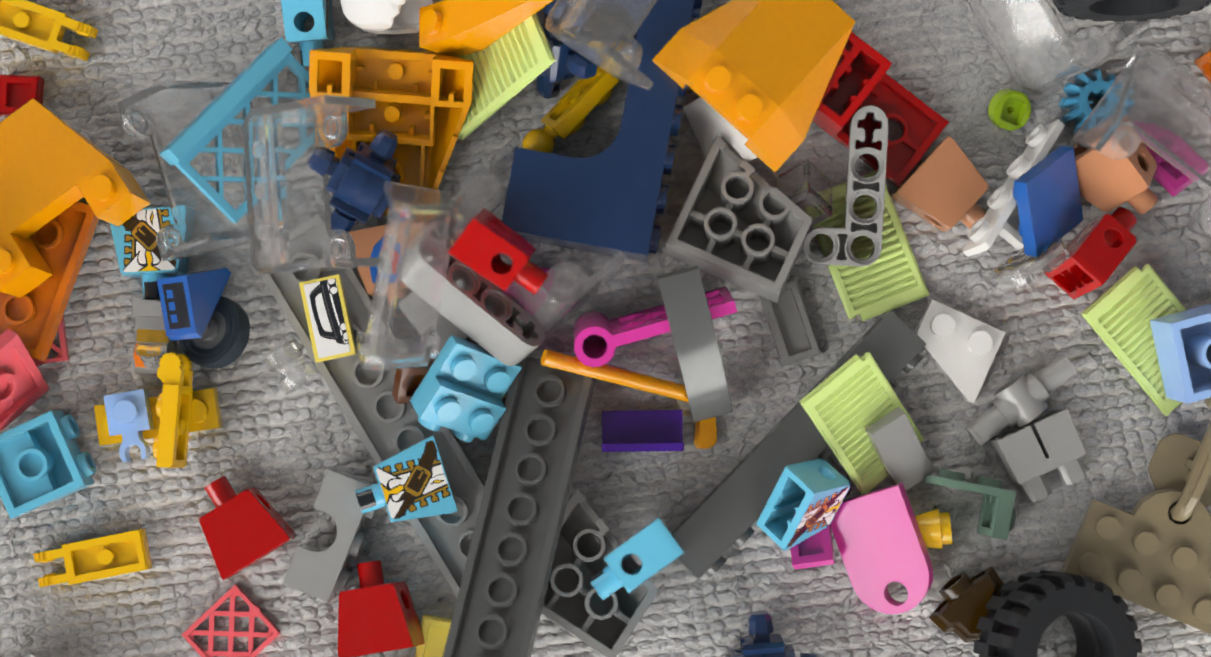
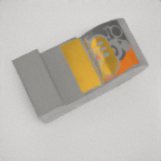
[132,299,177,375]

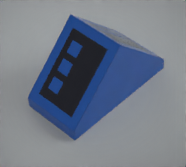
[157,268,231,341]

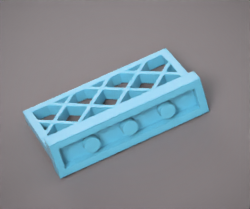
[159,37,322,223]

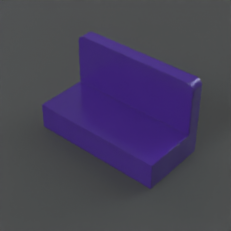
[602,410,684,452]

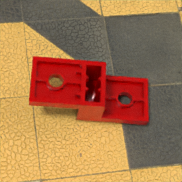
[812,32,949,187]

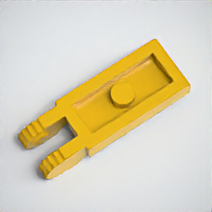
[0,0,98,61]
[153,352,194,468]
[33,528,153,587]

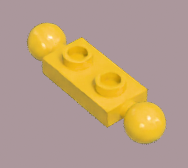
[522,41,635,154]

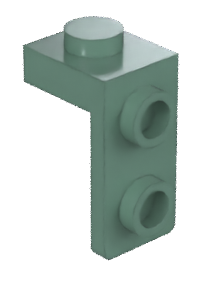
[925,469,1016,540]

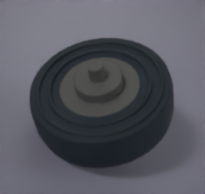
[179,296,250,369]

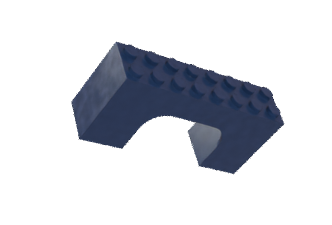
[502,0,703,262]

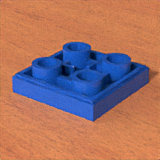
[1013,146,1083,257]

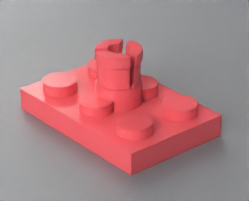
[0,329,50,432]

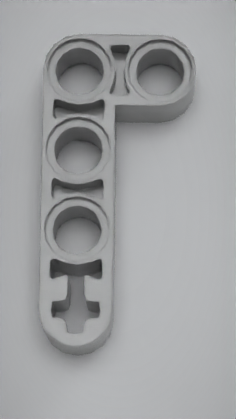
[803,106,889,266]
[394,212,544,366]

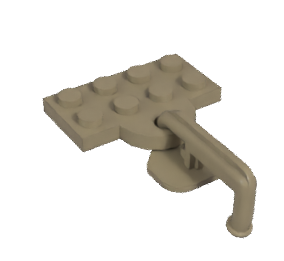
[1061,398,1211,634]

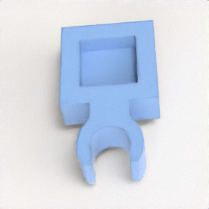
[103,389,154,462]

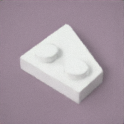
[915,299,1006,403]

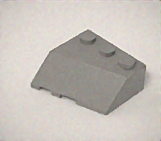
[666,136,813,303]
[541,489,658,657]

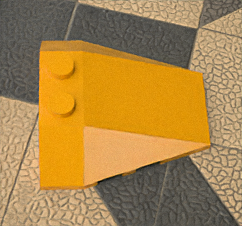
[652,0,855,172]
[309,46,474,219]

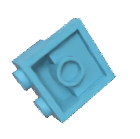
[410,335,522,443]
[0,410,96,519]

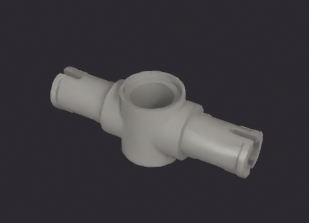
[965,354,1078,446]

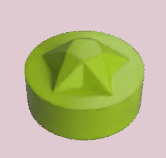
[988,89,1031,131]

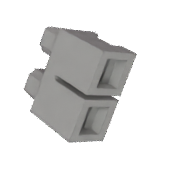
[989,408,1087,502]

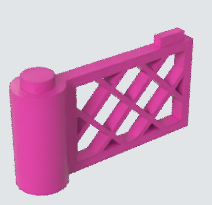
[573,286,737,367]

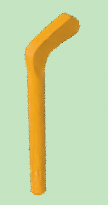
[541,349,717,449]

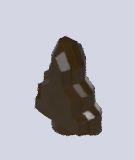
[929,566,1004,642]

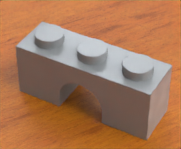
[283,468,377,602]

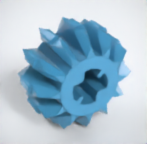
[1059,69,1131,136]

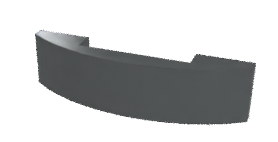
[657,265,733,422]

